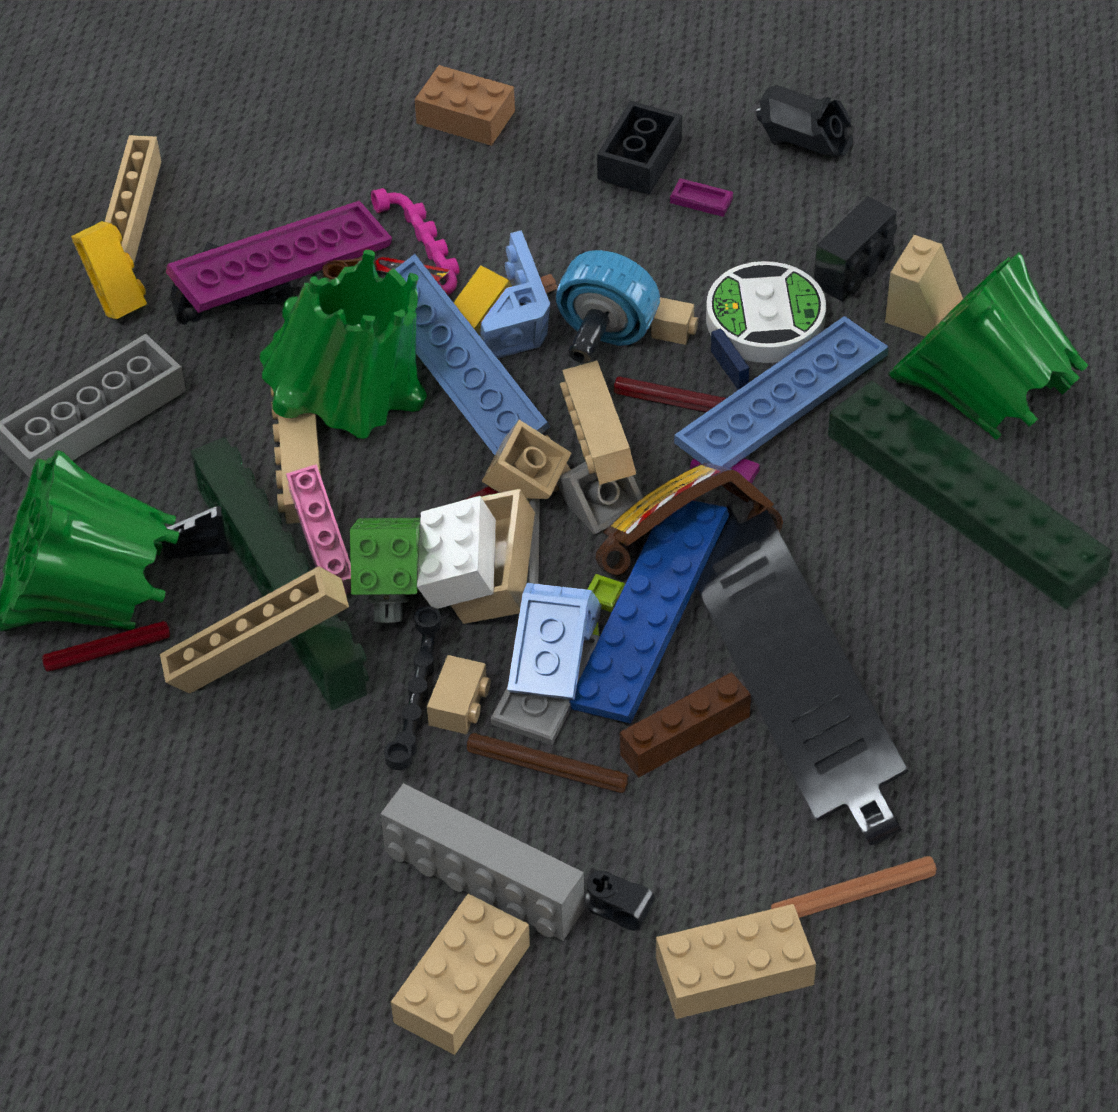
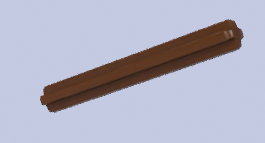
[467,733,629,793]

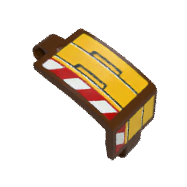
[596,463,783,575]

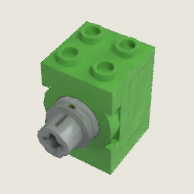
[350,518,421,623]

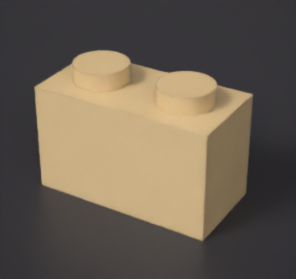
[427,655,491,734]

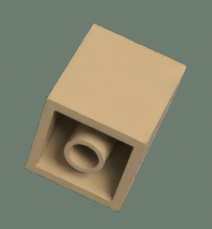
[885,235,963,336]

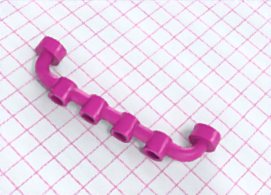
[371,188,459,295]

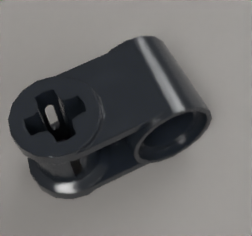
[585,871,655,931]

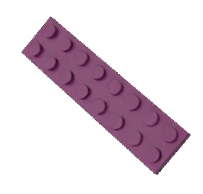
[166,201,392,313]

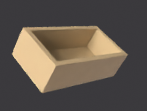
[451,489,535,624]
[391,894,530,1055]
[656,904,816,1019]

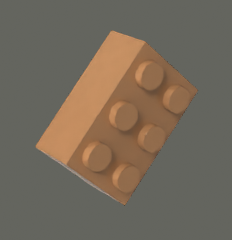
[415,65,515,146]

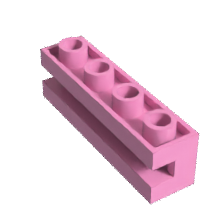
[286,464,351,594]

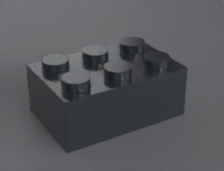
[597,101,682,194]
[814,196,897,302]

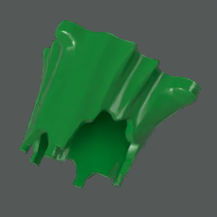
[259,250,427,439]
[888,252,1088,440]
[0,450,179,631]

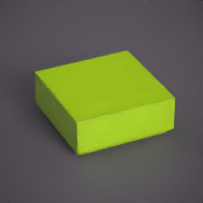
[587,574,625,613]

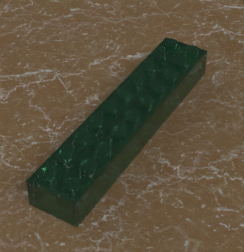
[828,380,1112,609]
[190,437,369,711]

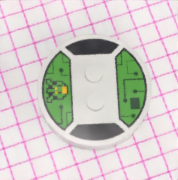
[706,261,826,363]

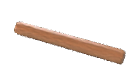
[771,856,937,918]

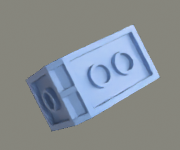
[480,230,550,358]
[507,583,602,700]

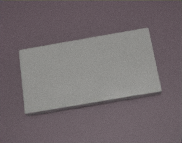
[491,634,600,745]

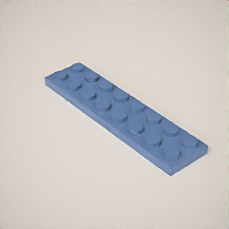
[384,254,550,455]
[674,316,889,469]

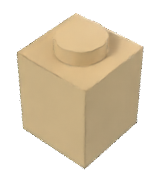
[652,297,698,345]

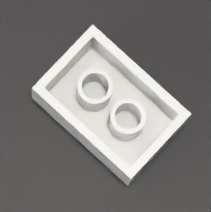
[417,496,496,609]

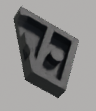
[161,506,228,559]

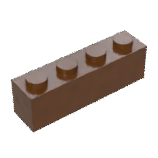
[620,672,751,778]

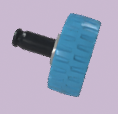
[556,250,660,363]

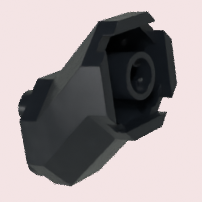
[756,85,853,158]

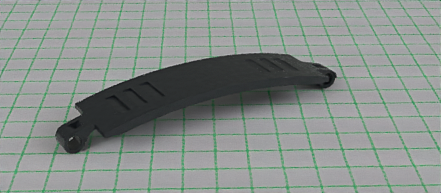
[696,506,909,846]

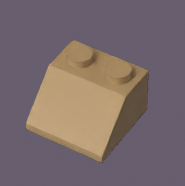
[482,420,571,499]

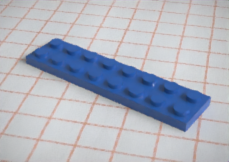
[569,500,729,723]

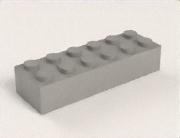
[0,334,186,478]
[381,783,585,941]

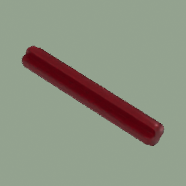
[614,376,726,412]
[42,621,170,672]

